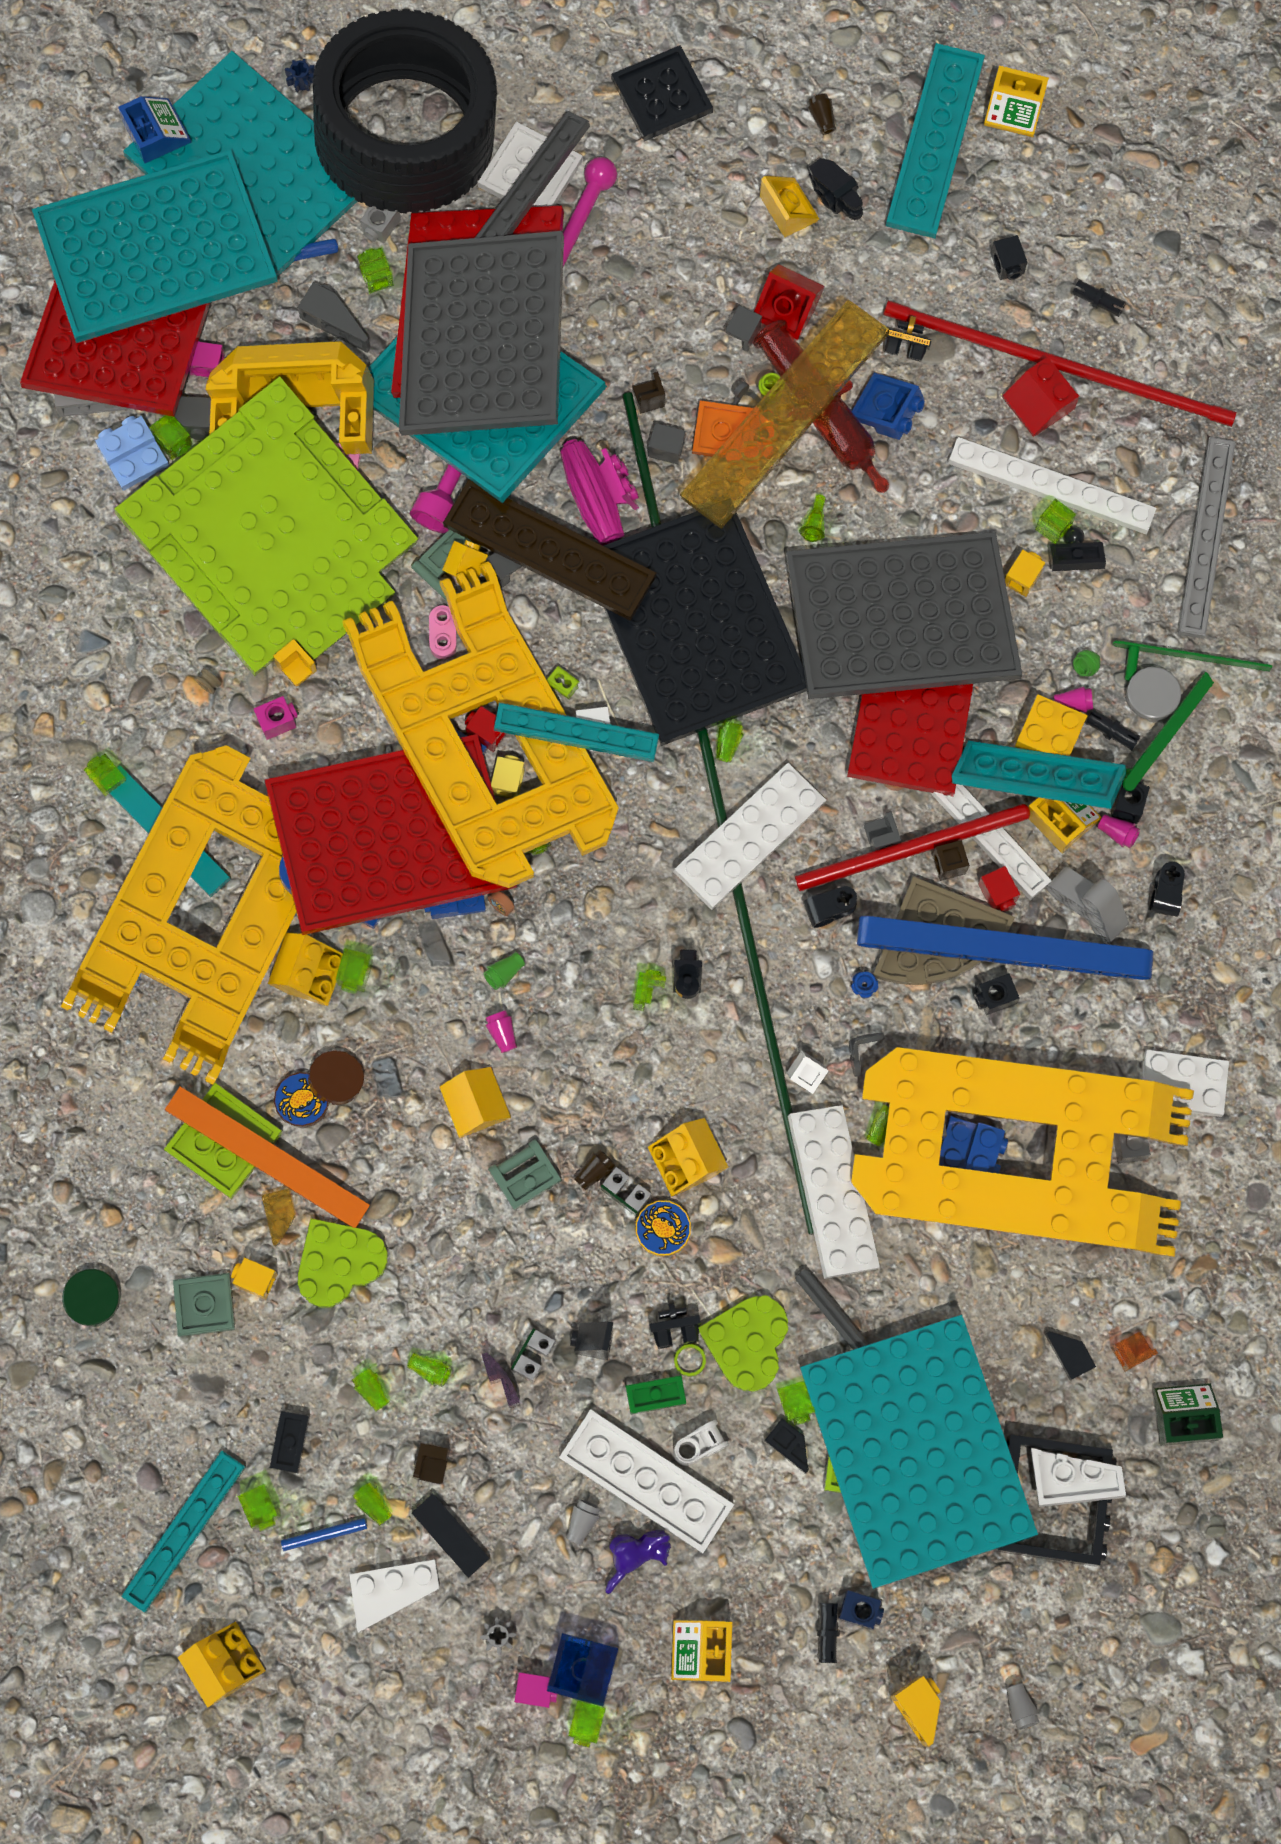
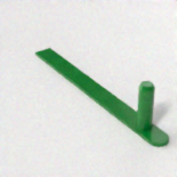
[1113,641,1273,682]
[1123,672,1214,791]

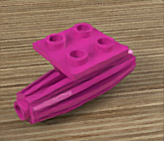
[560,439,639,546]

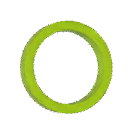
[674,1344,706,1377]

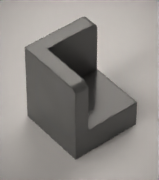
[726,305,762,352]
[648,423,686,465]
[486,553,522,588]
[864,811,901,851]

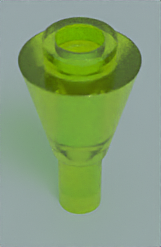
[799,495,826,542]

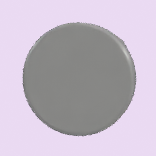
[1125,667,1181,723]

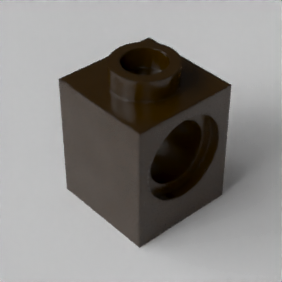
[932,840,970,881]

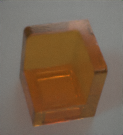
[1111,1332,1158,1372]

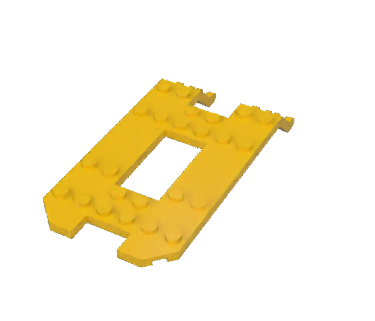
[342,561,619,888]
[60,745,296,1085]
[851,1047,1194,1257]

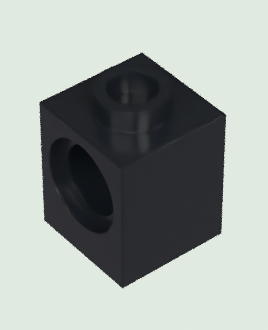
[990,235,1028,280]
[1111,781,1150,824]
[974,973,1020,1016]

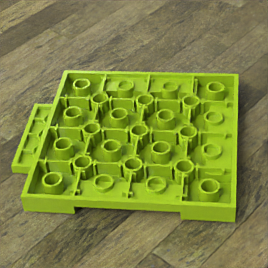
[114,376,418,676]

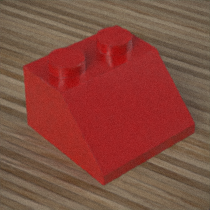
[754,264,825,340]
[1002,357,1080,437]

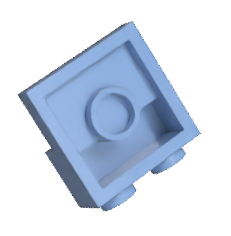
[95,416,169,491]

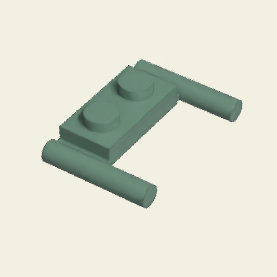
[411,530,495,601]

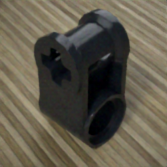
[1150,862,1185,917]
[803,886,857,928]

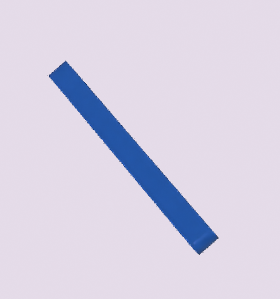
[857,916,1154,980]

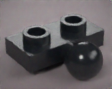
[1049,526,1106,571]

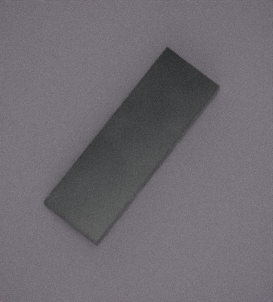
[412,1494,490,1578]

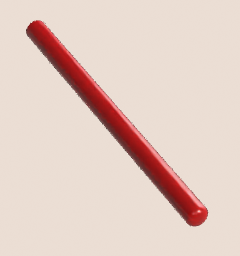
[795,804,1031,892]

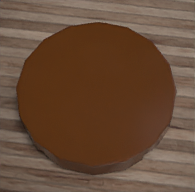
[308,1050,364,1105]

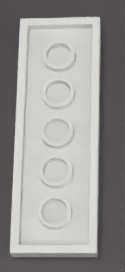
[673,763,826,910]
[787,1105,880,1279]
[559,1409,734,1554]

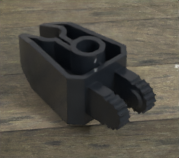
[808,158,863,221]

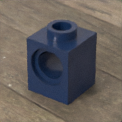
[838,1590,884,1630]

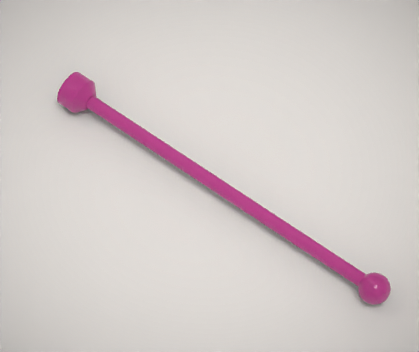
[410,157,617,533]

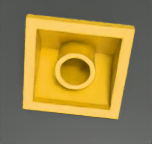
[760,176,819,238]
[439,1067,511,1138]

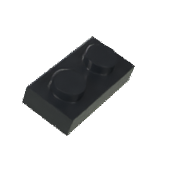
[269,1411,310,1474]

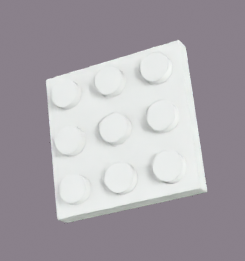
[478,122,583,207]

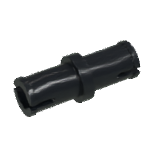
[1072,279,1126,317]
[1085,709,1141,751]
[817,1603,840,1663]

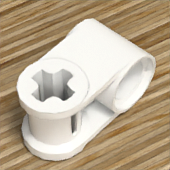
[673,1419,730,1466]

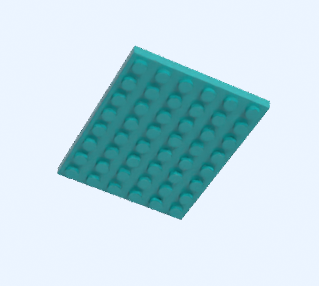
[123,51,358,285]
[32,149,278,343]
[368,337,607,503]
[800,1315,1038,1589]

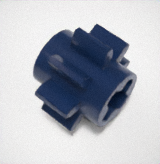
[285,59,315,93]

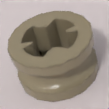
[195,668,221,694]

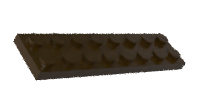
[443,479,656,621]

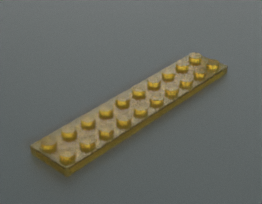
[680,299,890,529]

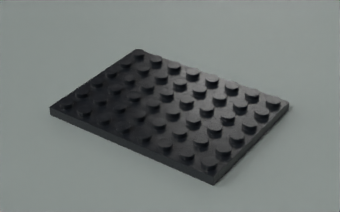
[603,499,807,746]

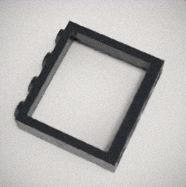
[994,1434,1117,1567]

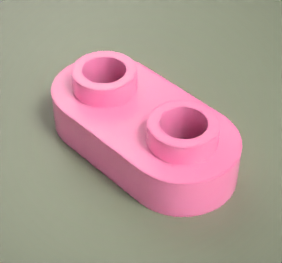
[429,605,457,659]

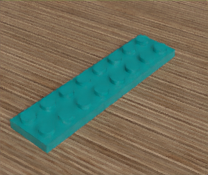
[886,43,985,239]

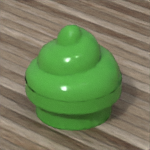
[1073,650,1100,677]

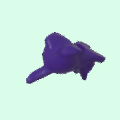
[605,1530,671,1594]

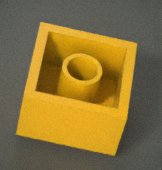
[1014,694,1087,756]

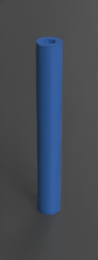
[281,1518,367,1552]

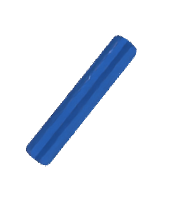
[294,239,339,261]

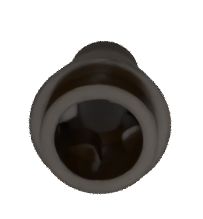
[808,93,836,135]
[574,1149,615,1191]

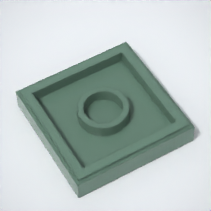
[173,1273,235,1337]

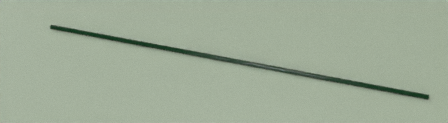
[622,392,814,1235]

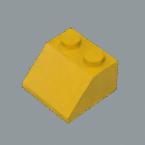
[890,1676,941,1747]

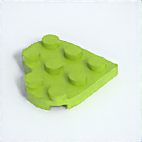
[298,1219,388,1308]
[699,1295,788,1392]

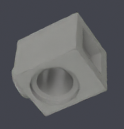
[360,206,401,244]

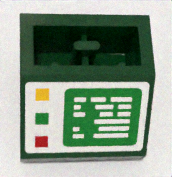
[1153,1383,1223,1446]

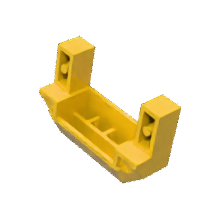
[206,341,374,455]

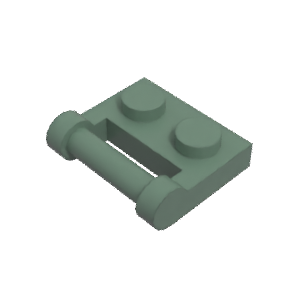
[488,1139,562,1211]

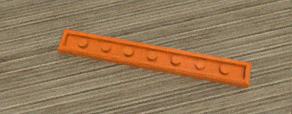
[165,1086,370,1228]

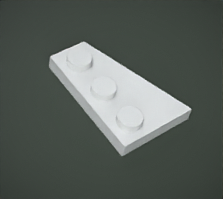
[1031,1448,1126,1507]
[349,1560,440,1633]

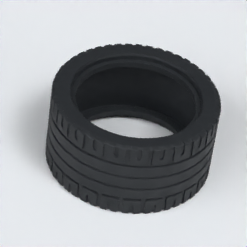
[313,9,497,214]

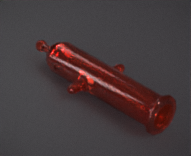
[753,320,889,493]

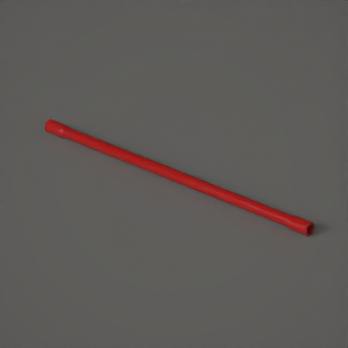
[884,300,1237,427]

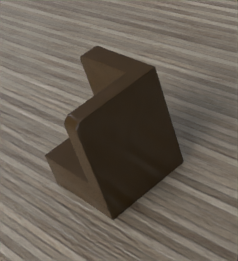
[632,371,665,414]
[413,1443,450,1484]

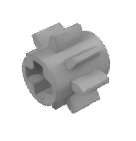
[480,1618,517,1655]

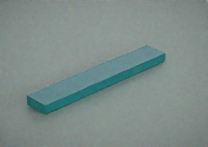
[494,703,659,762]
[100,765,231,898]
[121,1451,246,1613]

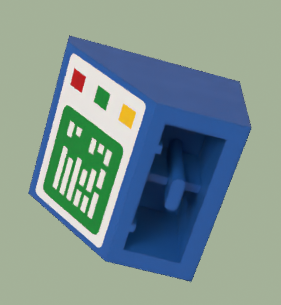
[118,96,191,163]

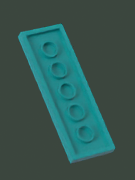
[952,741,1126,809]

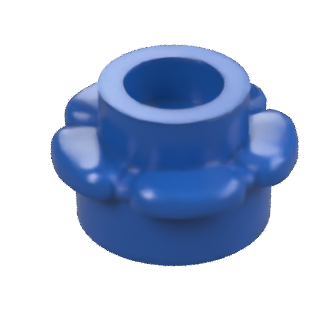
[851,971,878,998]

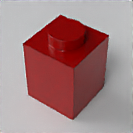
[465,706,507,752]
[978,866,1020,912]

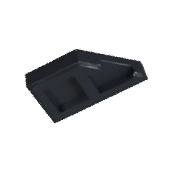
[1045,1331,1096,1381]
[764,1418,809,1474]

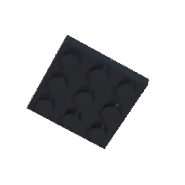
[611,45,713,142]

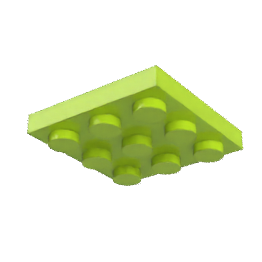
[164,1083,282,1200]

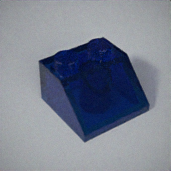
[547,1633,620,1707]

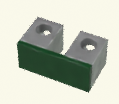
[601,1167,652,1216]
[511,1328,556,1383]

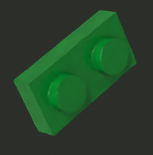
[625,1375,687,1415]

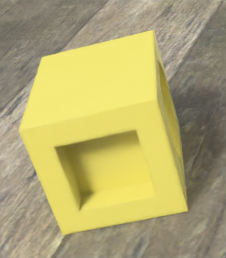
[491,755,525,799]

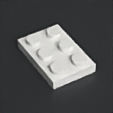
[1142,1050,1229,1117]

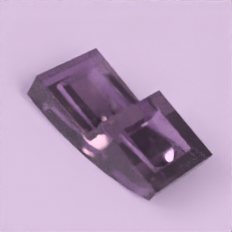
[482,1353,520,1409]

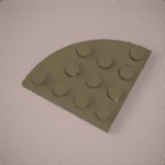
[873,876,1015,985]

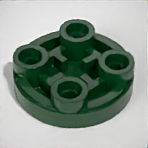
[62,1269,121,1327]

